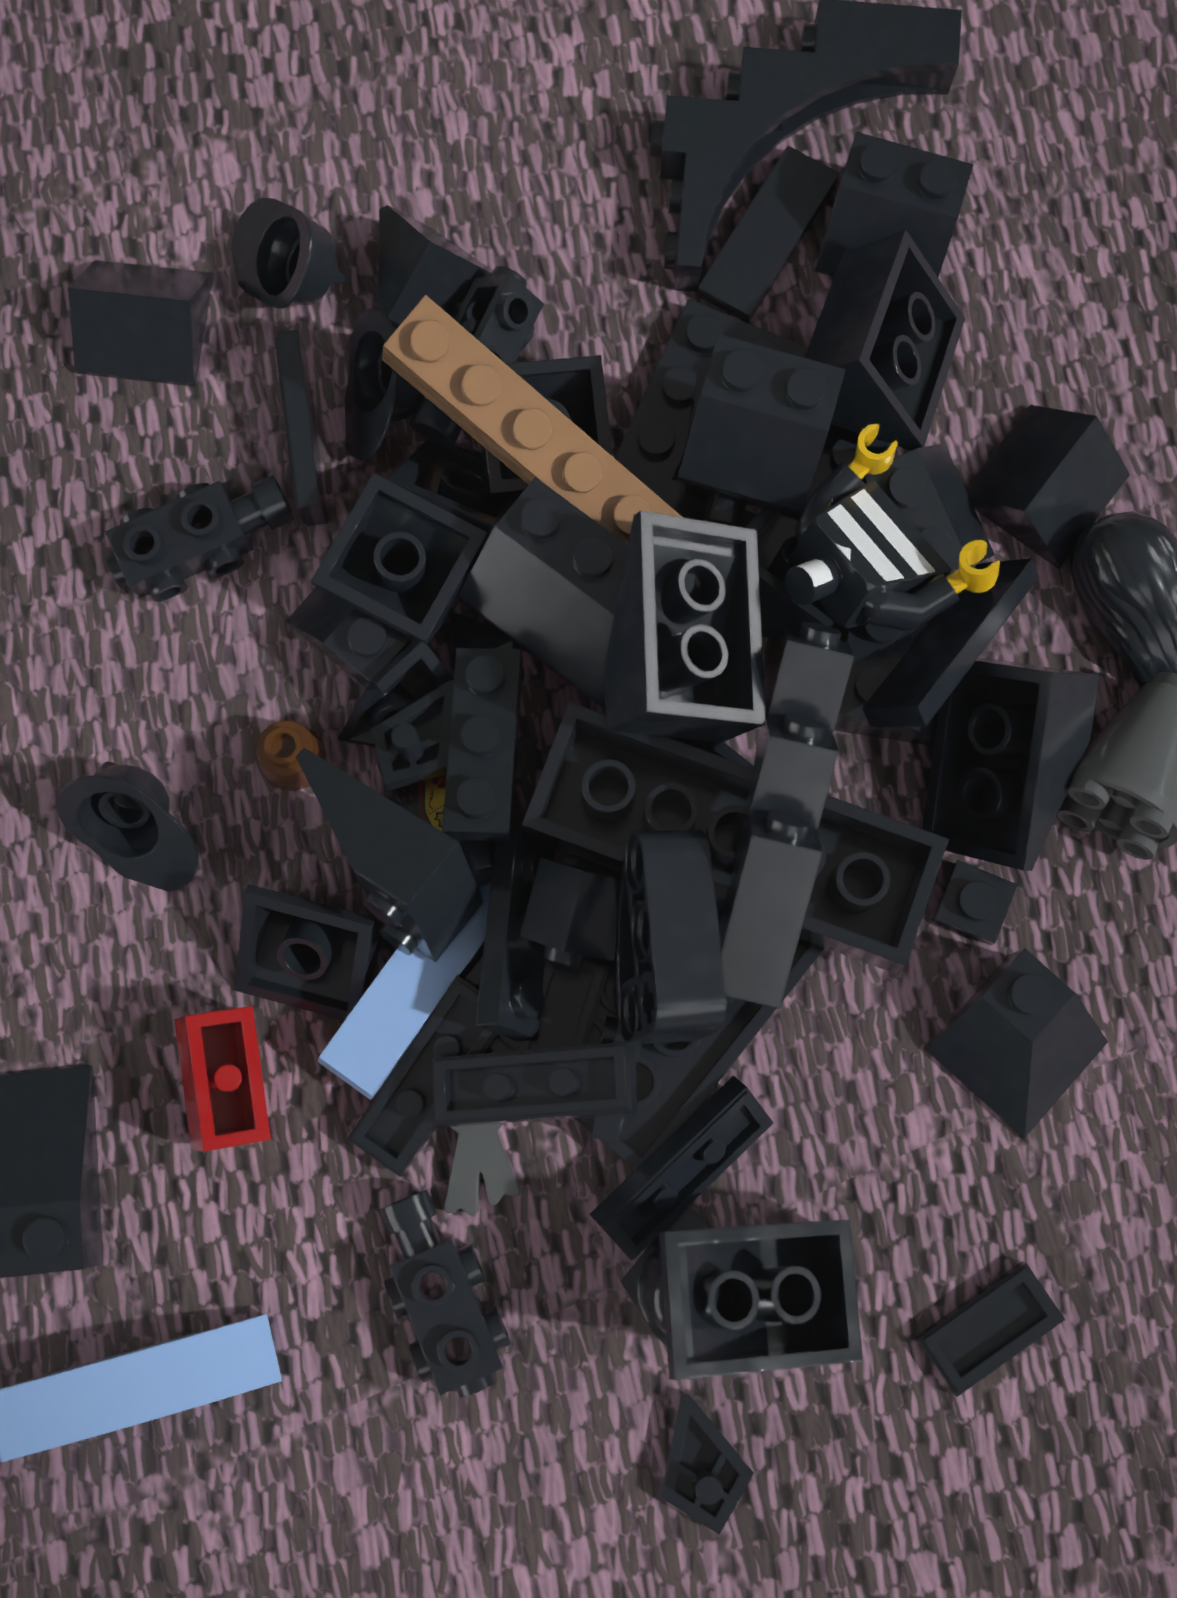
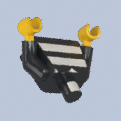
[785,424,1000,631]

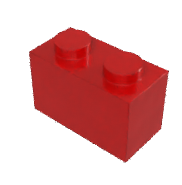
[174,1006,271,1152]

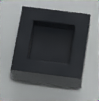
[932,860,1018,945]

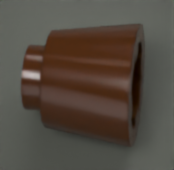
[256,720,327,791]

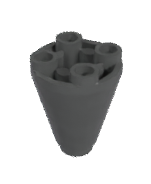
[1057,672,1177,860]

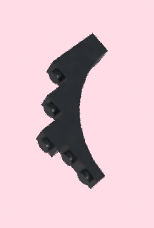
[650,0,962,292]
[719,622,854,1008]

